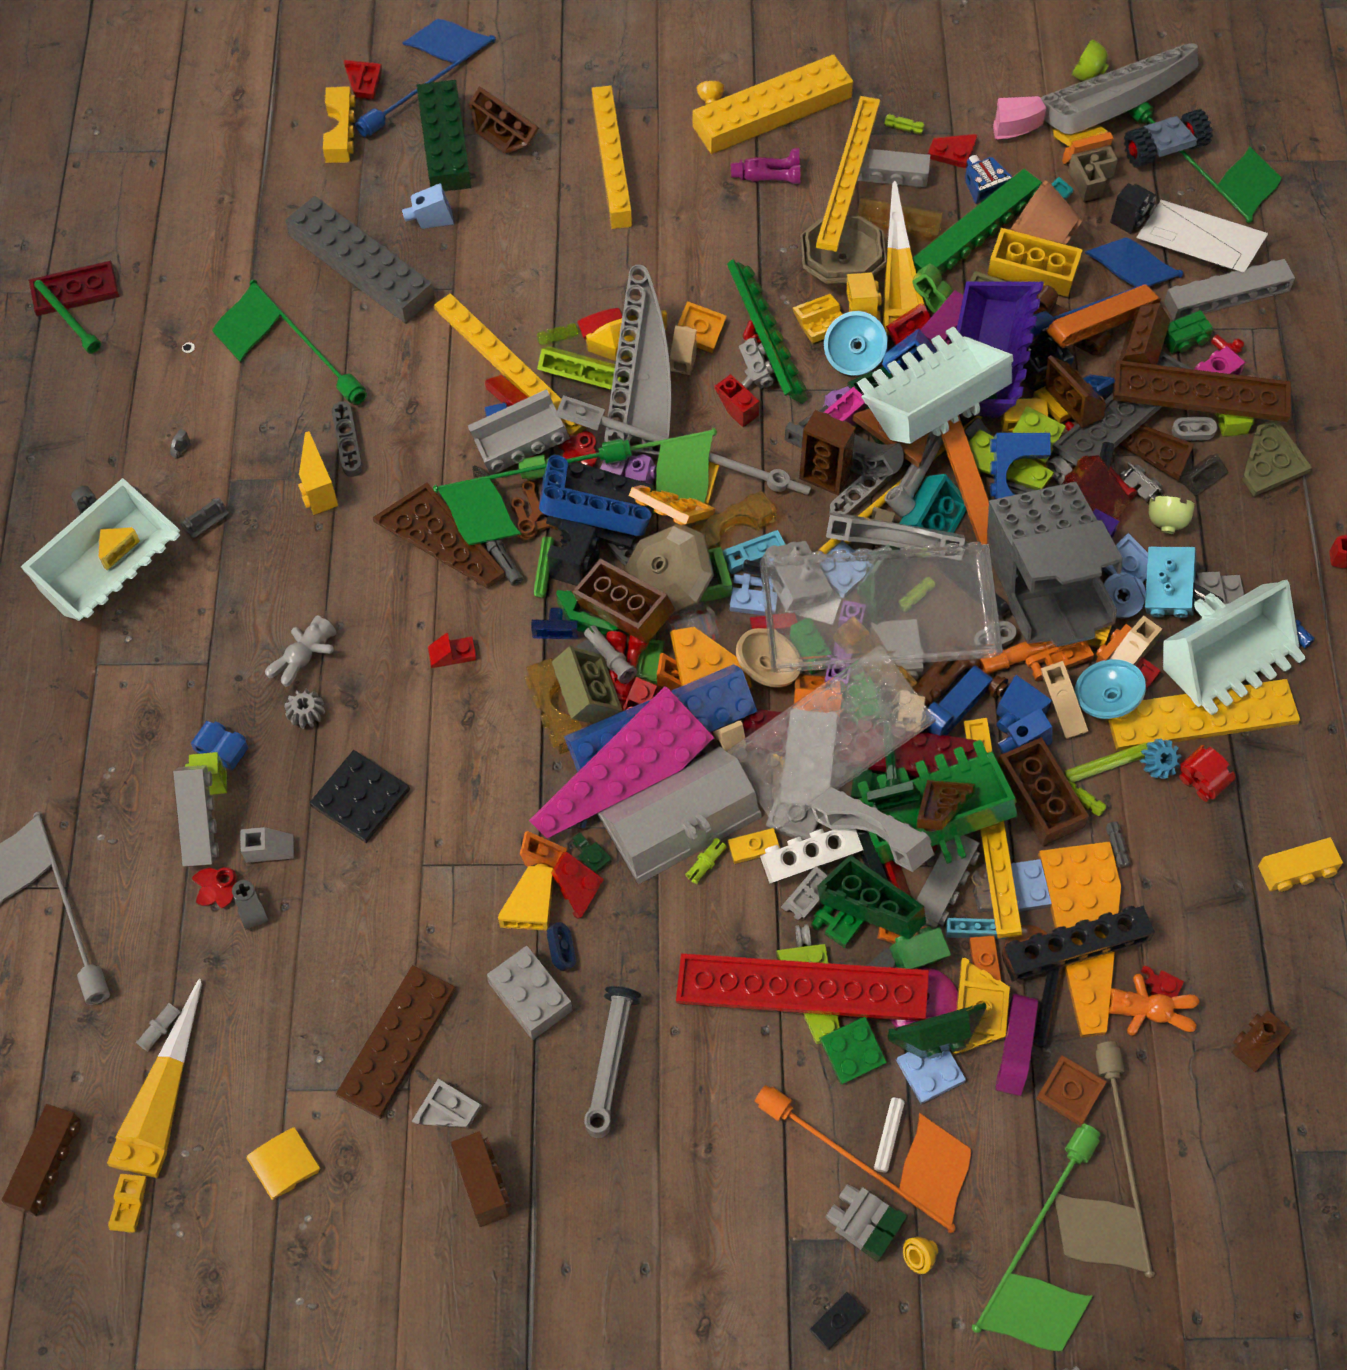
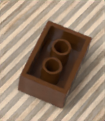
[450,1131,512,1227]

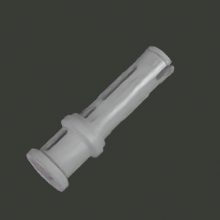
[584,626,637,684]

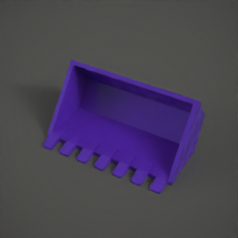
[957,281,1044,418]

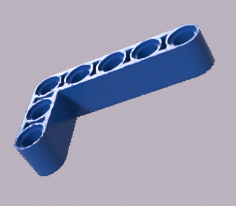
[539,455,651,536]

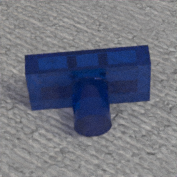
[531,607,578,640]

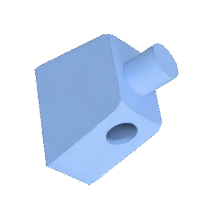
[402,184,454,229]

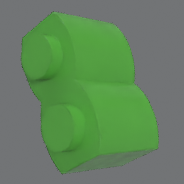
[912,264,953,313]

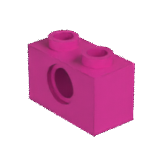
[1194,346,1245,375]

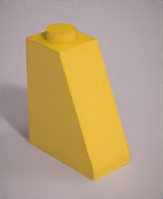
[498,864,554,931]

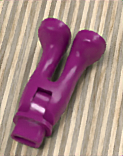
[731,148,800,184]

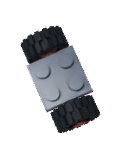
[1124,109,1213,167]

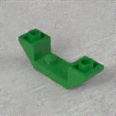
[556,590,630,636]

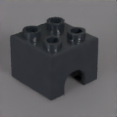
[1023,327,1074,392]
[547,519,600,586]

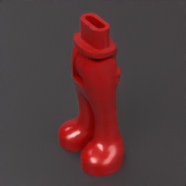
[606,631,649,709]

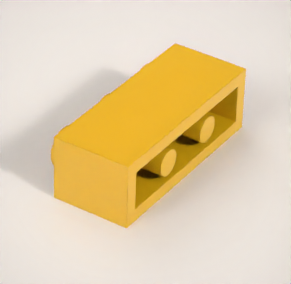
[1258,837,1343,892]

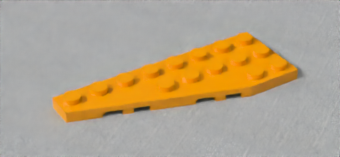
[1038,842,1121,1038]

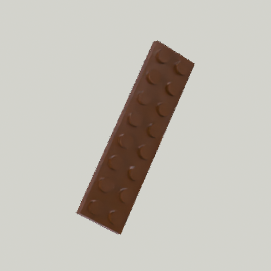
[1113,360,1291,422]

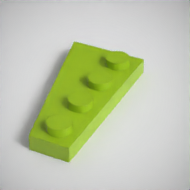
[969,429,1054,490]
[776,944,840,1044]

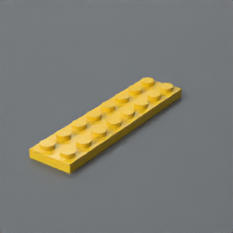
[1108,679,1300,751]

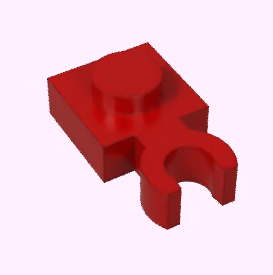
[1140,966,1184,997]

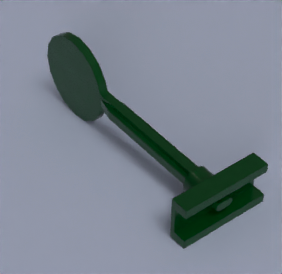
[867,683,921,811]

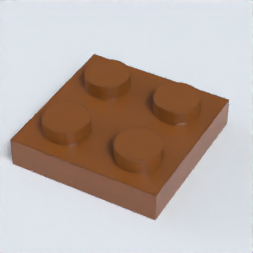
[1036,1055,1106,1126]

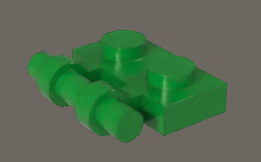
[811,905,865,948]

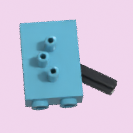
[1145,547,1224,618]

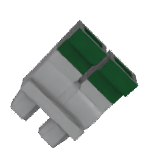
[826,1184,907,1262]

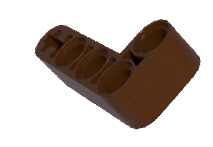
[1033,285,1111,355]

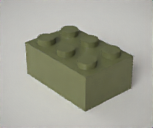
[552,646,623,724]

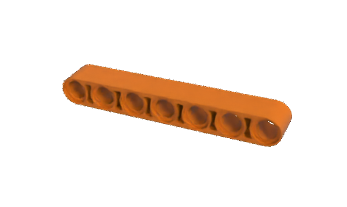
[1047,284,1161,348]

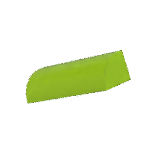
[537,346,626,390]

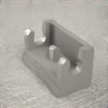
[781,866,827,920]

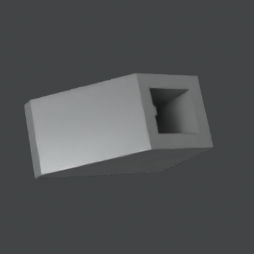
[241,827,294,863]

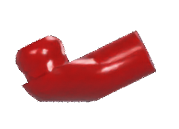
[743,320,761,344]
[1211,334,1244,354]

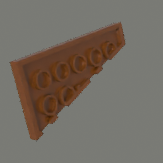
[373,482,505,588]

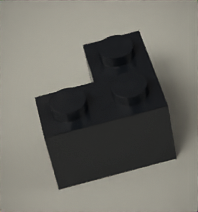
[1110,183,1156,234]

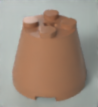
[1010,180,1083,245]

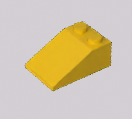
[298,431,338,515]

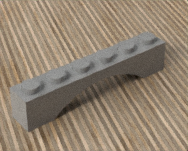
[826,512,965,561]
[810,787,934,872]

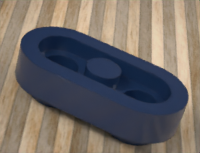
[547,922,576,971]

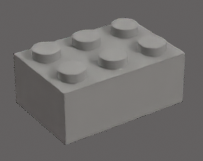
[487,946,573,1040]

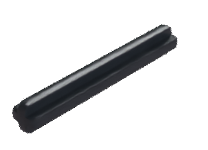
[1033,967,1063,1048]

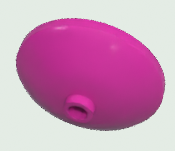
[890,967,958,1027]

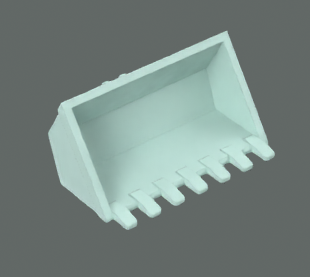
[21,478,180,621]

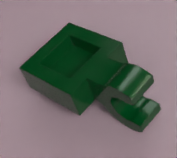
[572,832,612,874]

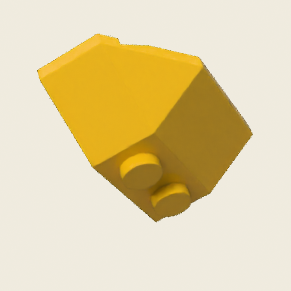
[586,310,667,361]

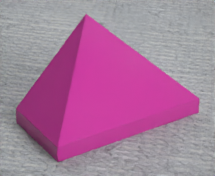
[824,387,867,426]

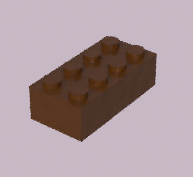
[799,410,856,496]
[572,559,675,644]
[998,737,1089,846]

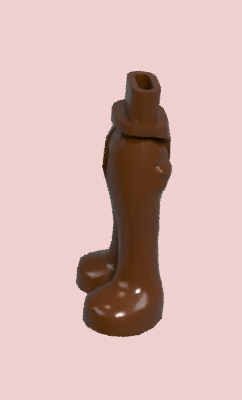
[912,638,981,709]

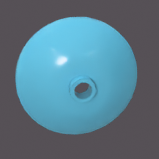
[824,311,888,376]
[1075,659,1146,719]

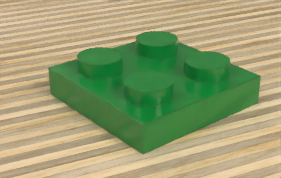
[819,1017,887,1084]

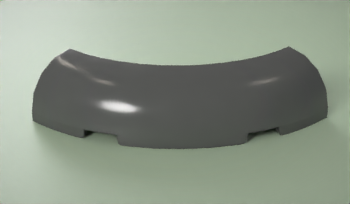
[798,405,904,477]

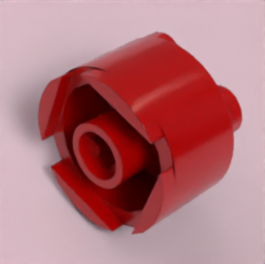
[1179,745,1236,802]

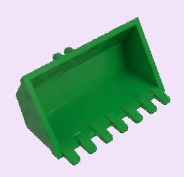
[858,740,1017,864]

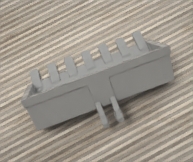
[597,746,762,884]

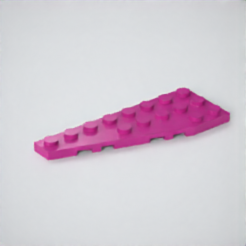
[529,686,714,838]

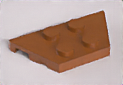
[853,409,929,468]

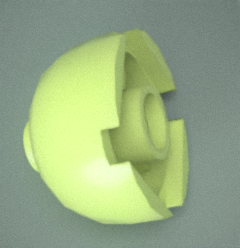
[1149,496,1195,534]

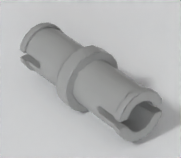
[136,1003,181,1052]

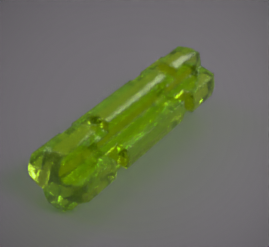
[537,323,578,345]

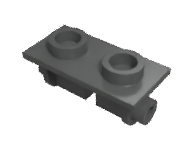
[1119,462,1164,503]
[180,497,229,539]

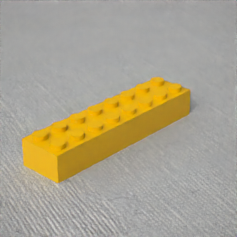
[693,54,853,154]

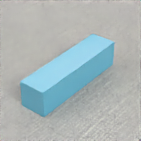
[945,918,1008,939]

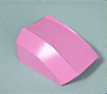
[993,96,1046,139]

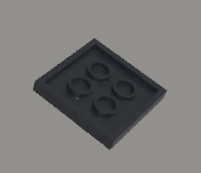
[309,750,410,843]

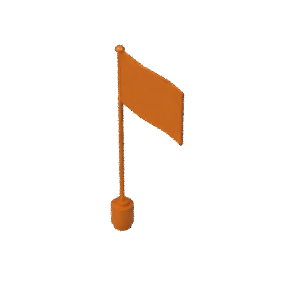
[754,1085,971,1233]

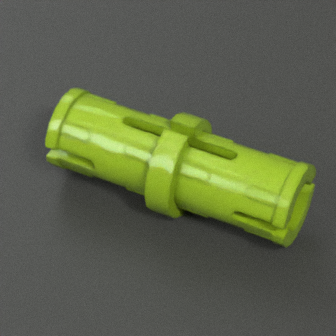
[685,838,727,884]

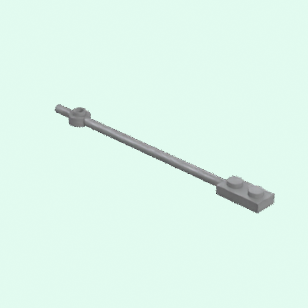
[556,395,811,495]

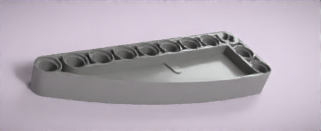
[1041,44,1198,134]
[604,265,671,461]

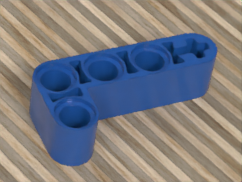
[921,666,993,736]

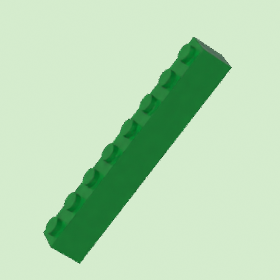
[913,169,1042,276]

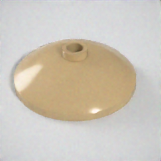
[736,628,801,687]

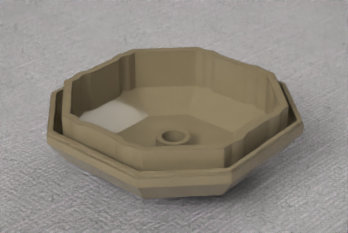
[800,216,887,285]
[625,524,714,615]

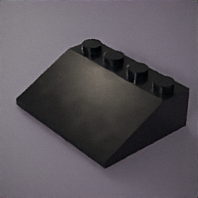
[546,462,654,549]

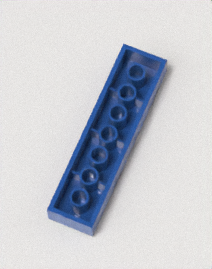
[564,664,757,772]

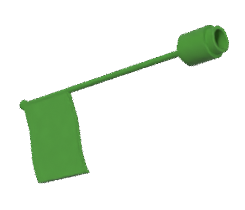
[519,428,717,513]
[972,1124,1101,1351]

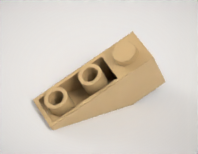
[1108,616,1162,665]
[1041,661,1089,740]

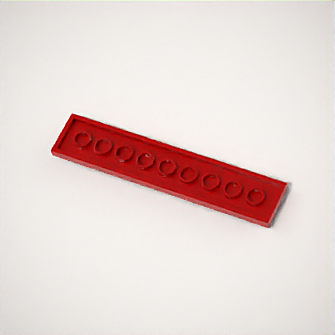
[676,953,929,1021]

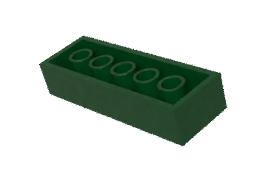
[416,80,471,192]

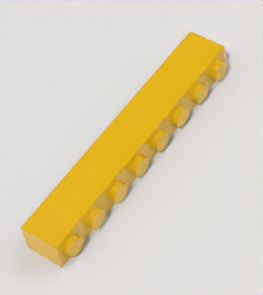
[592,86,632,229]

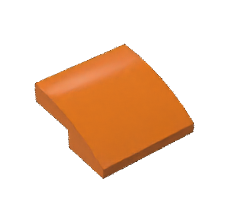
[1062,132,1113,164]

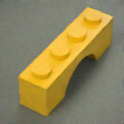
[323,87,356,163]

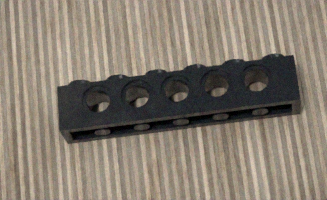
[1001,906,1155,982]

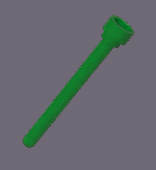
[34,280,101,354]

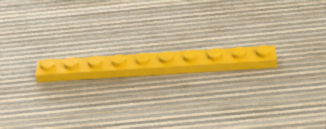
[816,96,880,252]
[434,293,587,436]
[964,718,1022,938]

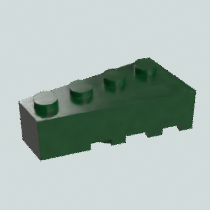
[817,855,926,939]

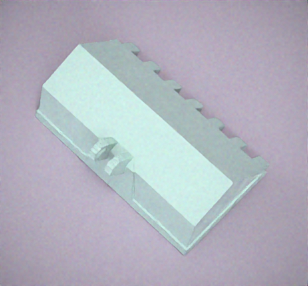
[1163,580,1305,715]

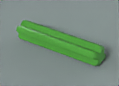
[534,536,554,598]

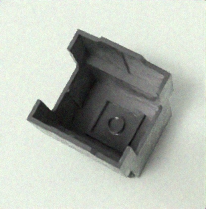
[986,482,1123,647]

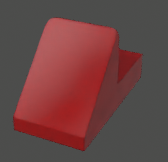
[428,633,477,668]

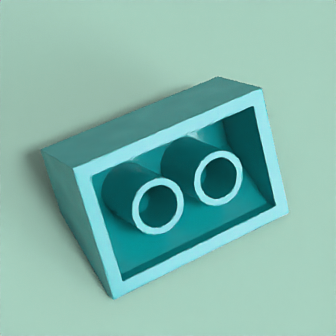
[899,474,966,533]

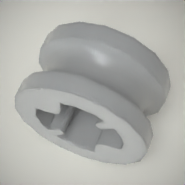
[795,924,811,947]

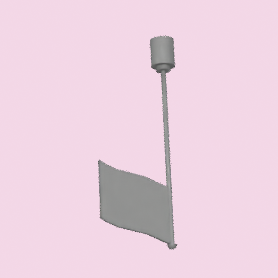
[0,812,110,1005]

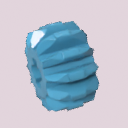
[1140,739,1182,779]

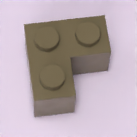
[1068,145,1118,201]

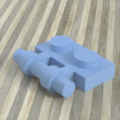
[730,573,777,616]

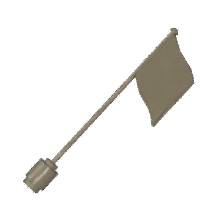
[1055,1041,1155,1278]

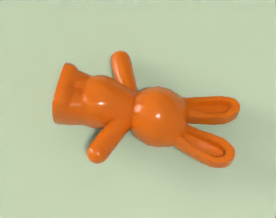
[1109,974,1199,1036]

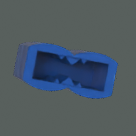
[191,721,248,771]

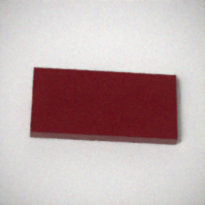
[29,261,119,316]

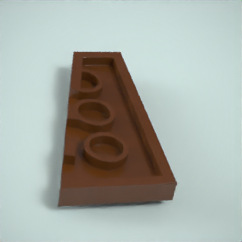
[1120,425,1194,481]
[917,780,976,832]

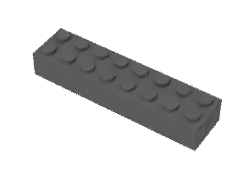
[285,196,435,324]

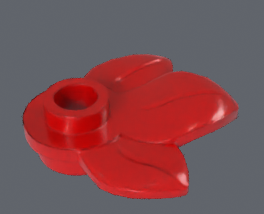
[558,431,597,467]
[192,868,238,909]

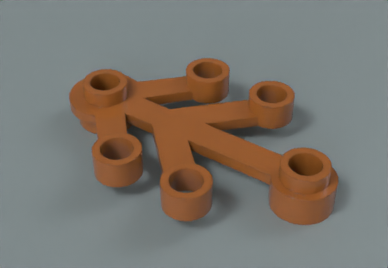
[511,481,558,540]

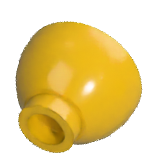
[697,81,724,105]
[903,1237,938,1274]

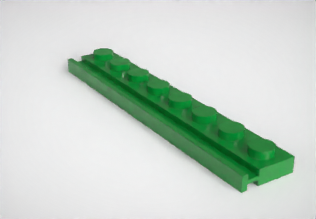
[727,259,808,404]

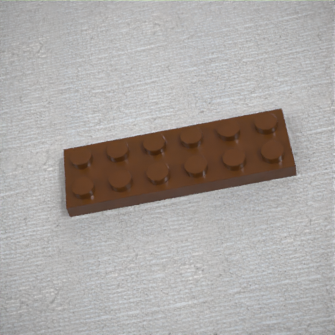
[336,965,456,1119]

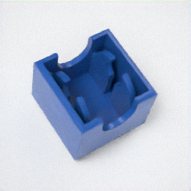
[882,329,938,373]

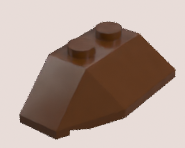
[469,86,539,154]

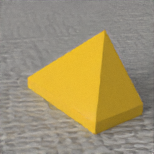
[98,527,140,570]

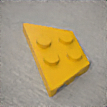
[952,958,1010,1055]

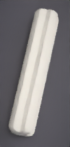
[874,1098,905,1173]

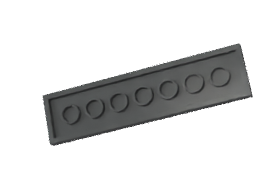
[1052,352,1192,472]

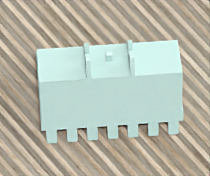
[857,327,1013,444]

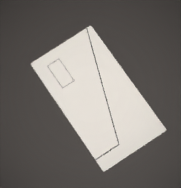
[1136,200,1268,272]

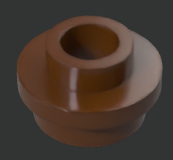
[987,676,1009,698]

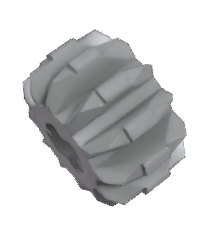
[284,688,325,729]

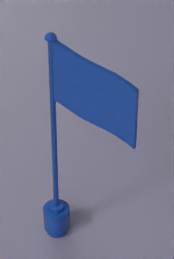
[355,19,496,137]
[1030,237,1183,338]

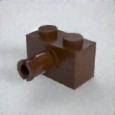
[1231,1010,1292,1073]

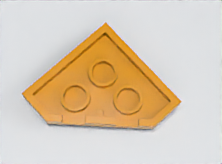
[629,485,716,525]
[670,627,752,689]

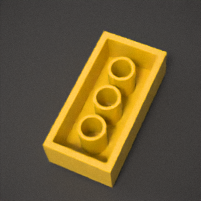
[987,228,1083,297]

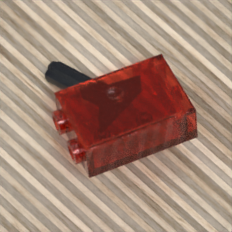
[1061,442,1131,520]

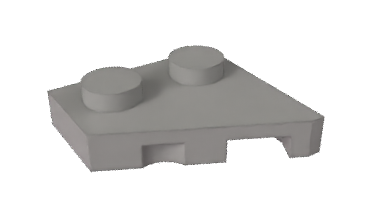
[412,1079,482,1128]

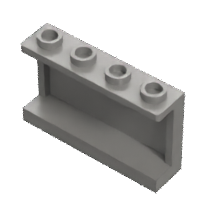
[468,389,570,475]

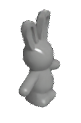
[265,615,337,687]

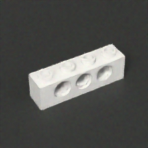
[760,828,863,883]

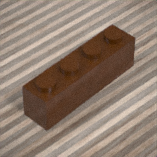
[1,1104,81,1217]

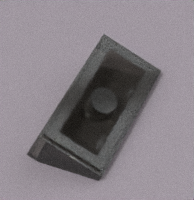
[1179,454,1228,495]

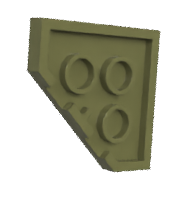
[1242,420,1312,496]

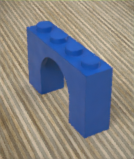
[990,433,1051,499]

